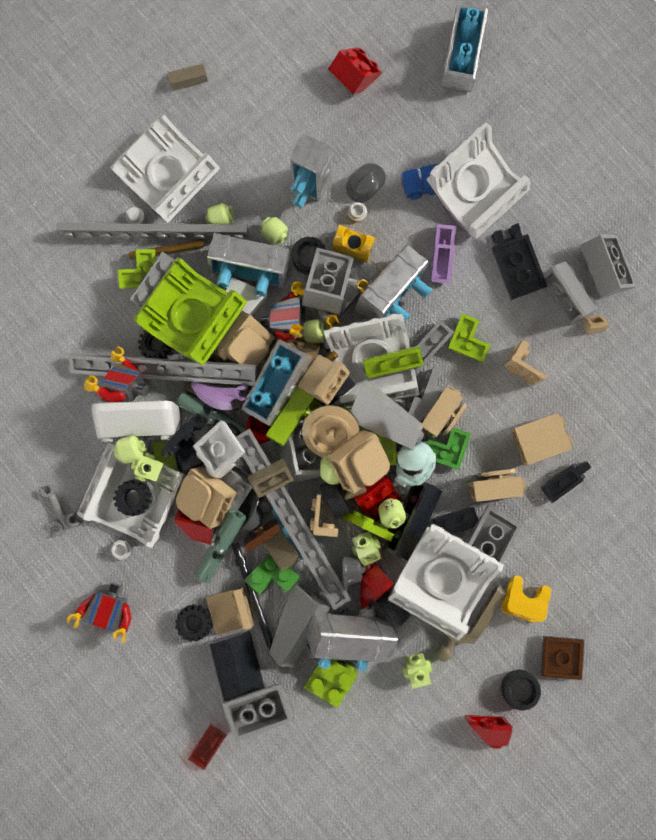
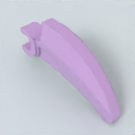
[191,382,248,410]

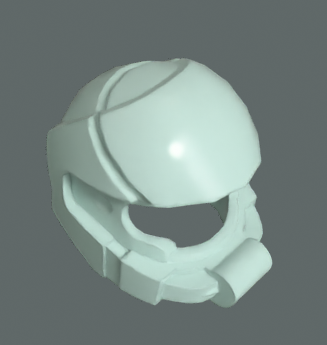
[395,442,436,487]

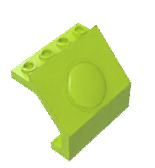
[133,257,247,366]

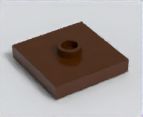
[244,518,281,552]
[541,635,584,680]

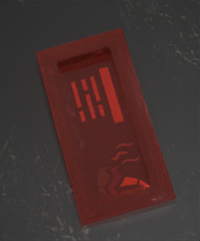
[188,724,227,770]

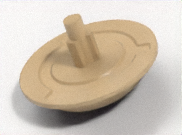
[302,406,359,457]

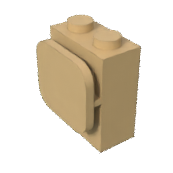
[215,311,275,366]
[421,387,467,439]
[511,413,572,466]
[327,430,390,494]
[176,466,237,529]
[467,469,526,502]

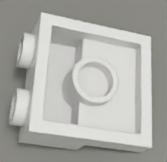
[193,421,245,478]

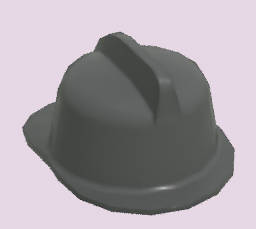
[346,163,386,203]
[238,490,263,532]
[342,555,365,591]

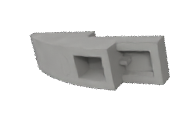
[404,365,443,422]

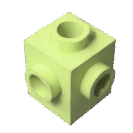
[130,453,163,482]
[352,531,382,566]
[402,653,432,689]

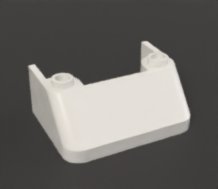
[92,401,181,442]

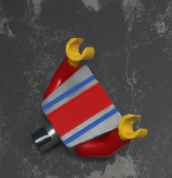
[261,281,306,343]
[84,346,149,403]
[67,582,132,643]

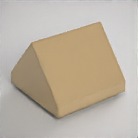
[584,315,609,334]

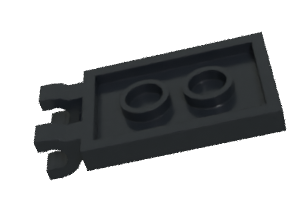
[491,223,548,300]

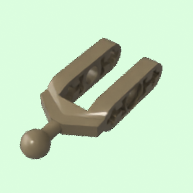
[436,585,507,662]

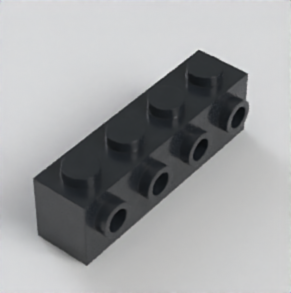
[383,482,442,561]

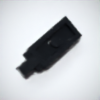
[161,413,206,459]
[539,461,592,503]
[425,506,478,534]

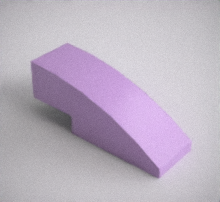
[431,224,456,284]

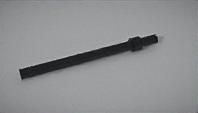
[231,542,273,652]

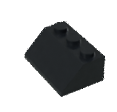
[209,630,265,702]

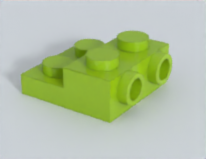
[304,659,358,708]

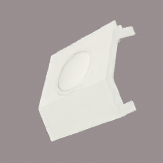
[110,113,220,223]
[426,122,530,239]
[324,314,420,408]
[77,442,184,548]
[388,524,504,640]

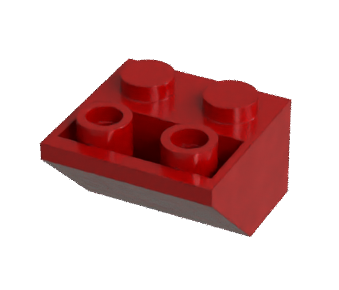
[328,47,383,95]
[353,475,403,523]

